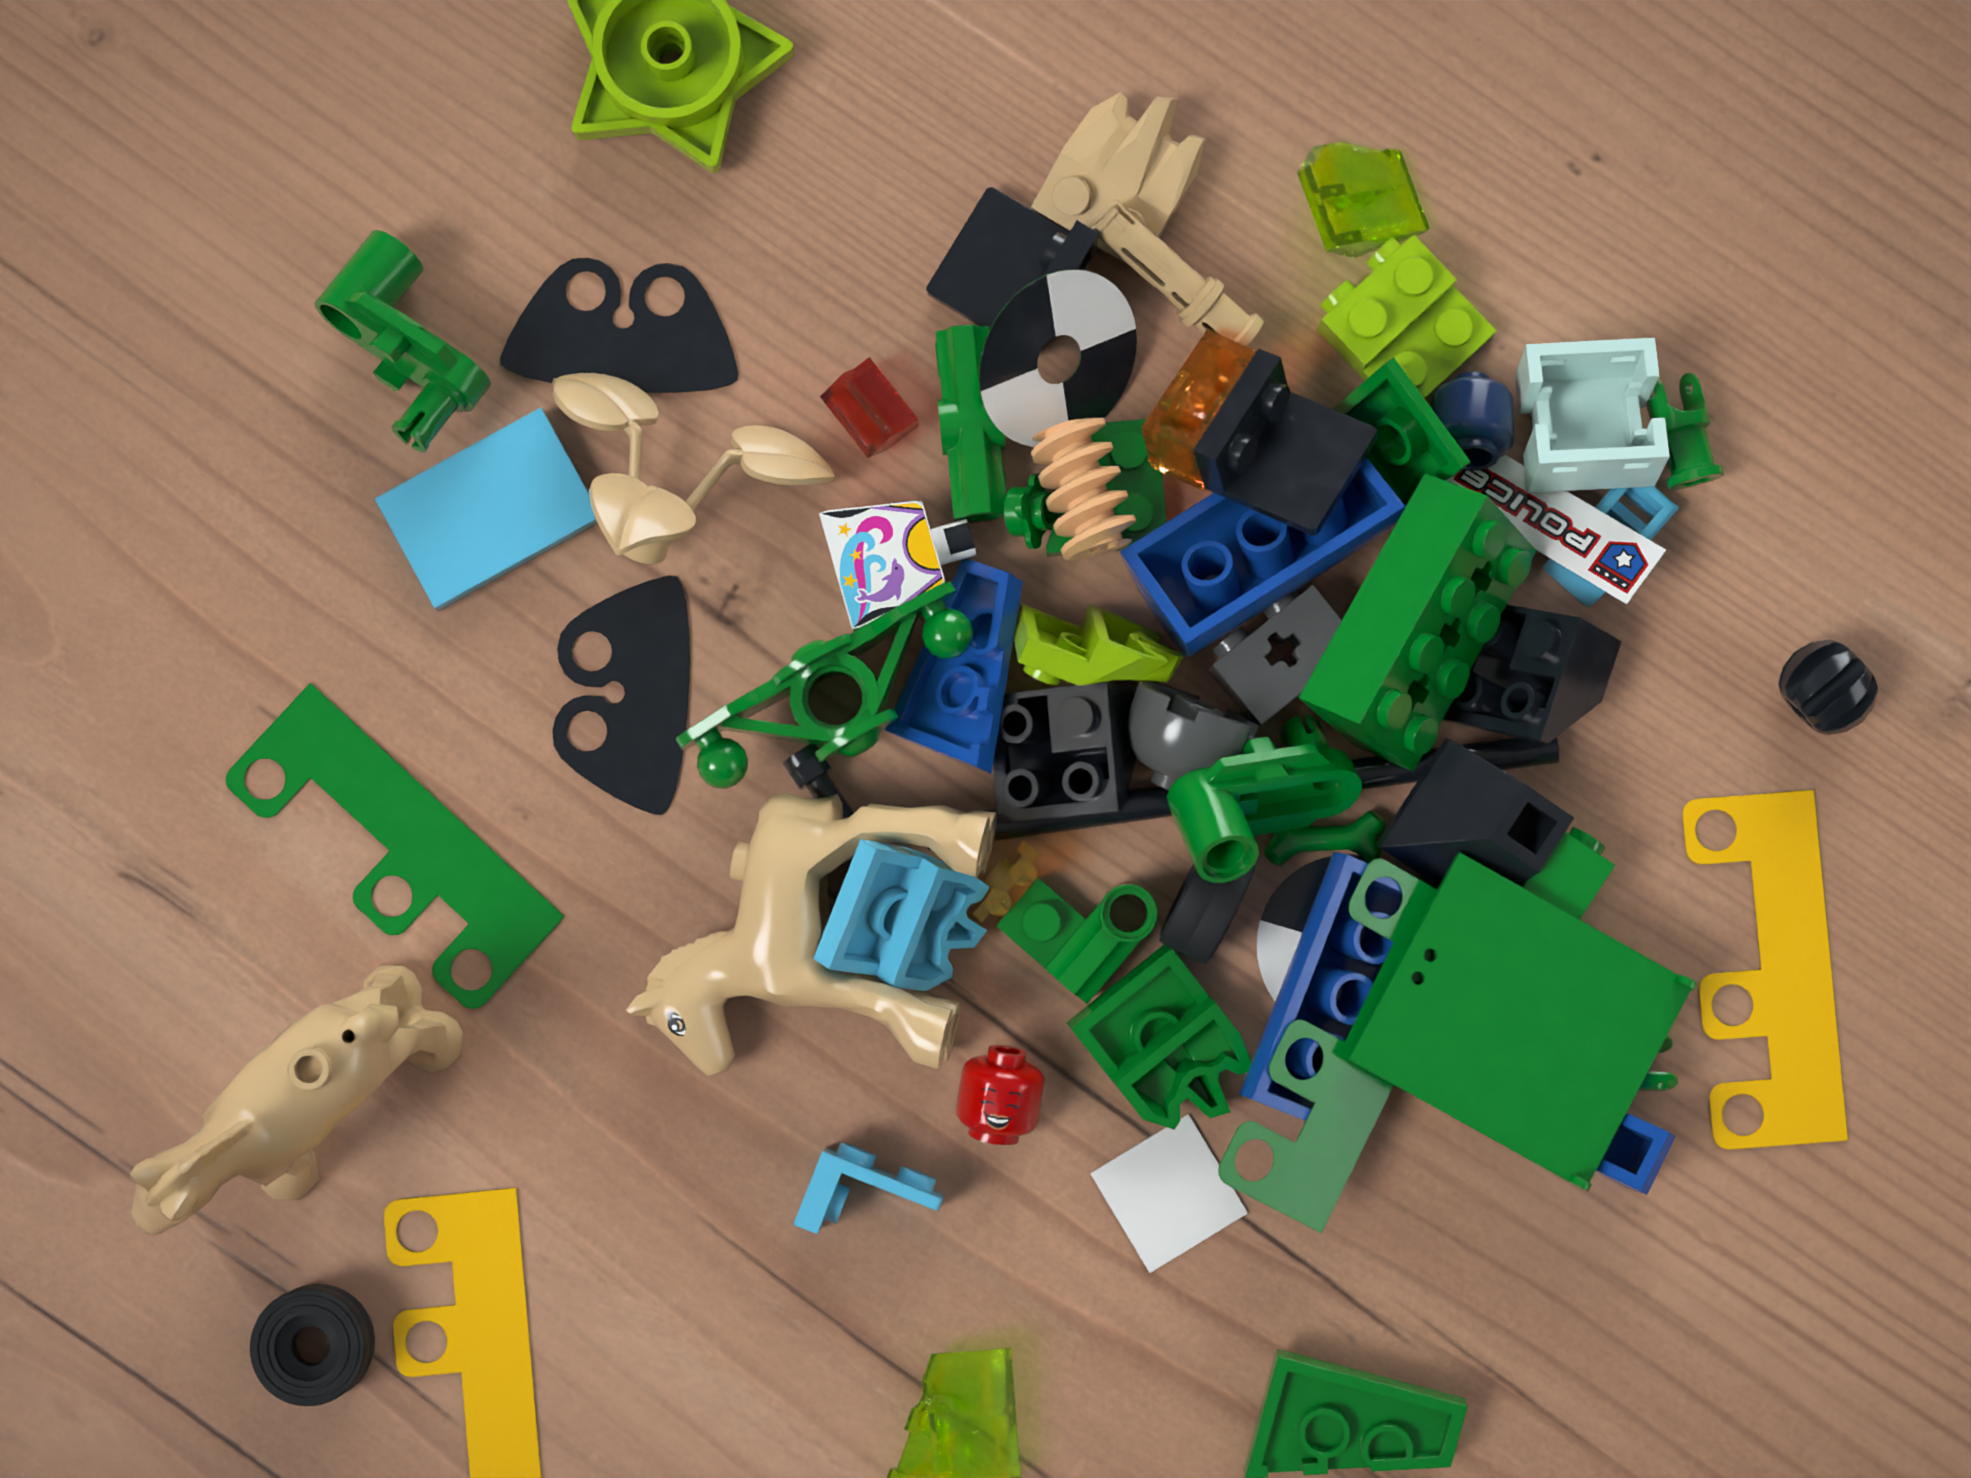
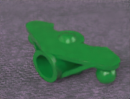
[676,581,973,789]

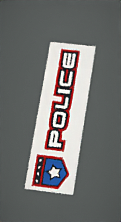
[1448,455,1666,604]

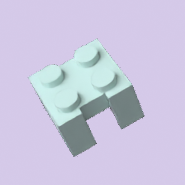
[1515,338,1670,493]

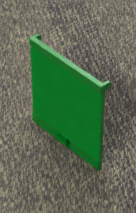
[1347,853,1698,1192]

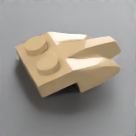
[1031,92,1206,266]

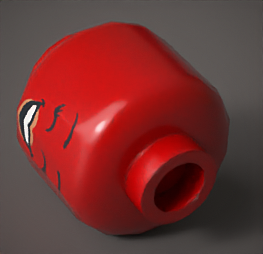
[956,1045,1045,1145]

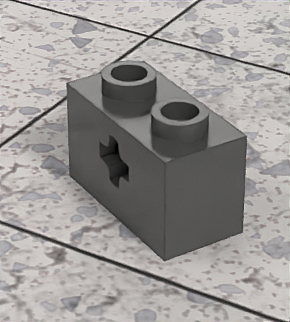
[1208,585,1342,728]

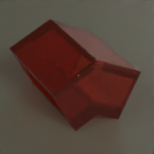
[820,357,919,458]

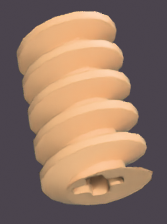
[1031,418,1136,561]

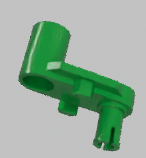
[315,230,491,452]
[1167,714,1362,883]

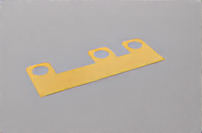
[1683,790,1848,1149]
[384,1188,541,1478]

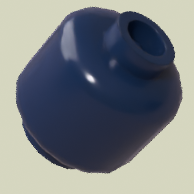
[1431,372,1514,471]

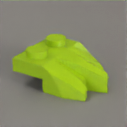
[1014,604,1185,686]

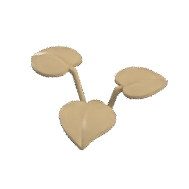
[552,373,836,564]

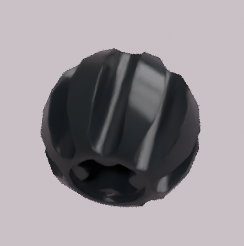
[1778,639,1879,735]

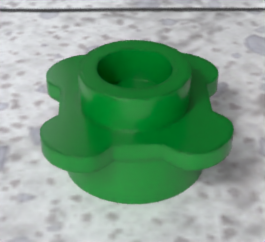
[1004,473,1058,549]

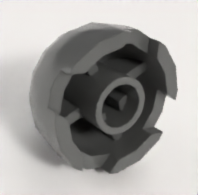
[1126,681,1259,790]

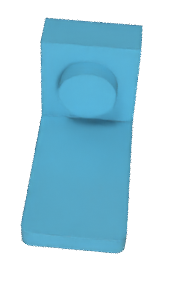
[793,1142,944,1234]

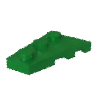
[1244,1349,1468,1478]

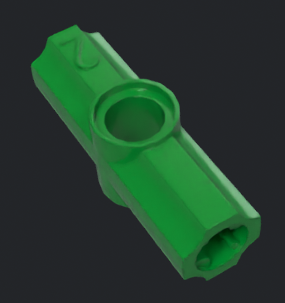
[935,324,1007,523]

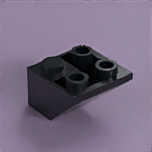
[1443,604,1622,744]
[993,681,1136,824]
[1376,738,1574,887]

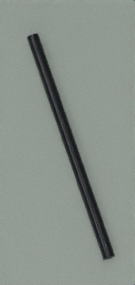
[928,737,1559,850]

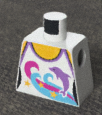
[819,501,977,632]

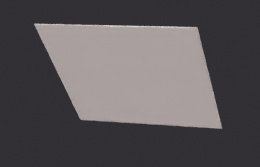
[1090,1114,1248,1273]

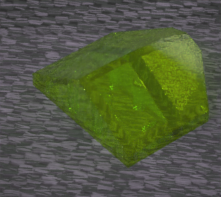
[1297,141,1430,258]

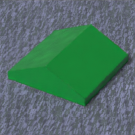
[1333,357,1470,507]

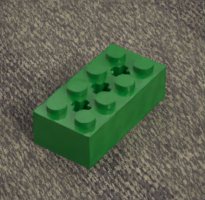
[1298,473,1536,772]

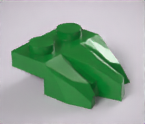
[1066,945,1252,1130]

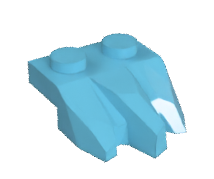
[813,839,990,991]

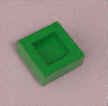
[996,878,1085,968]

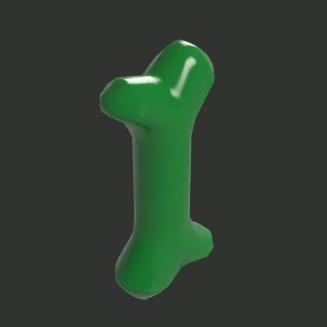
[1264,810,1385,866]

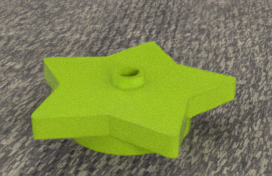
[567,0,795,174]

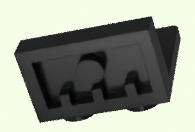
[926,187,1099,331]
[1193,348,1378,536]

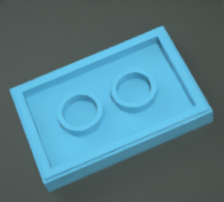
[375,407,597,611]

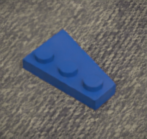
[885,558,1023,774]

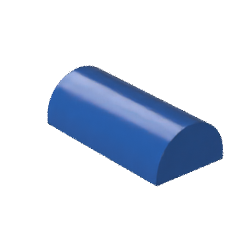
[1120,457,1405,658]
[1239,852,1402,1121]

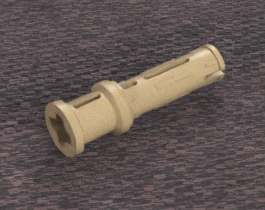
[1091,200,1264,363]

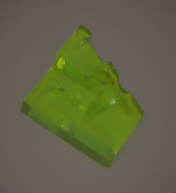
[886,1348,1021,1478]

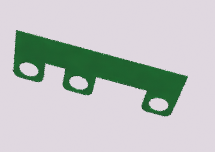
[226,683,565,1009]
[1218,859,1437,1234]

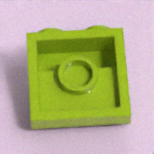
[1316,234,1497,399]

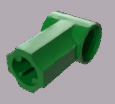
[1045,883,1158,1004]

